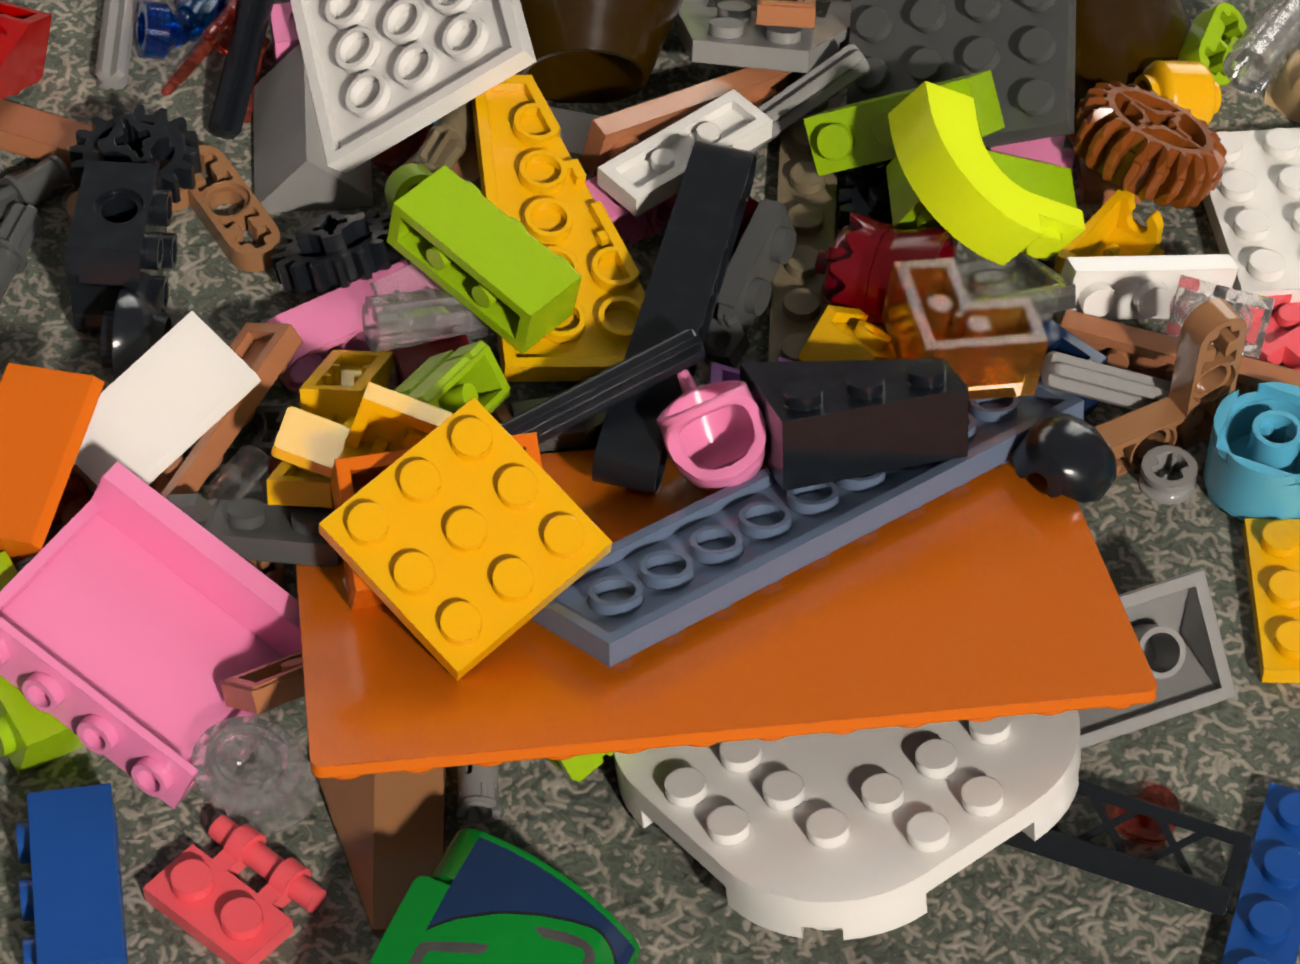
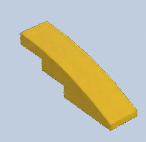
[266,350,394,508]

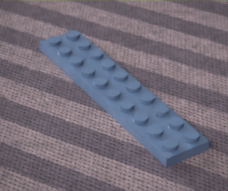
[531,357,1084,667]

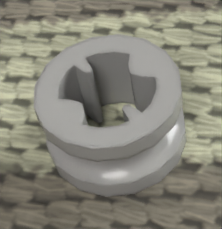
[1138,445,1198,505]

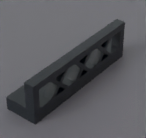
[1003,780,1253,917]

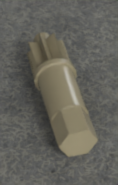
[412,101,475,173]

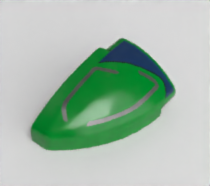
[369,828,641,964]

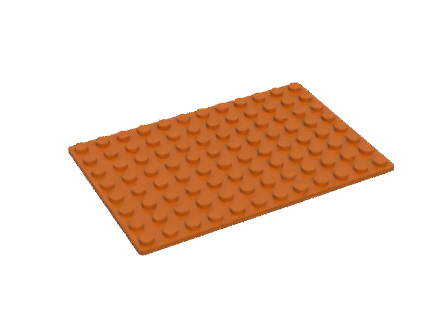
[296,449,1157,780]

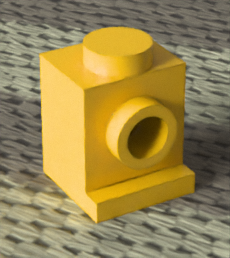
[797,305,905,361]

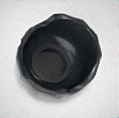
[1011,414,1117,503]

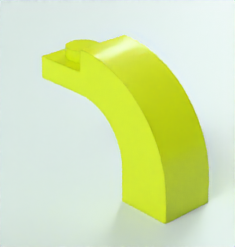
[888,81,1086,266]

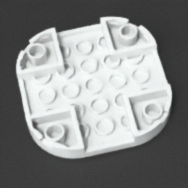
[613,710,1081,940]

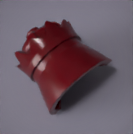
[815,212,957,329]

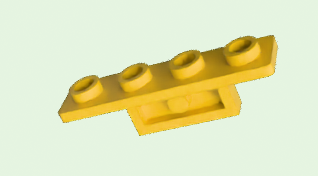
[271,382,454,478]

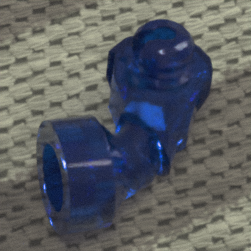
[135,0,226,59]

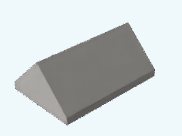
[253,43,374,212]
[1078,569,1236,749]

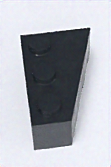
[740,358,969,491]

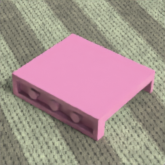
[0,461,302,810]

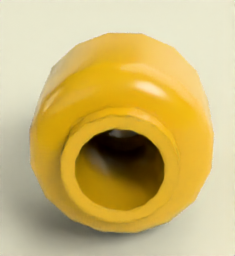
[1133,61,1222,126]

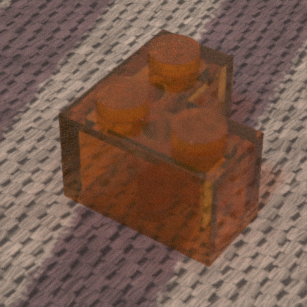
[882,257,1049,400]

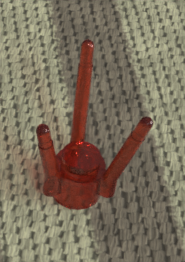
[161,0,270,123]

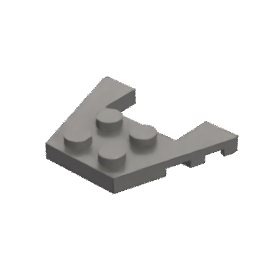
[672,0,851,73]

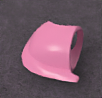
[656,369,767,492]

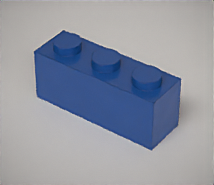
[16,783,128,964]

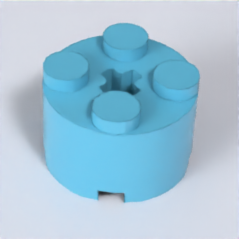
[1203,382,1300,522]

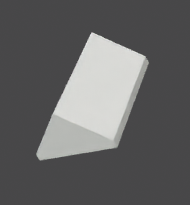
[71,311,261,492]

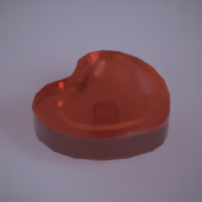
[1108,784,1180,846]

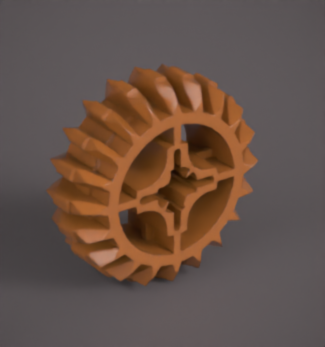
[1067,81,1227,209]

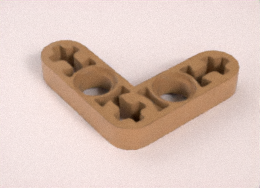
[65,145,281,272]
[1095,298,1247,477]

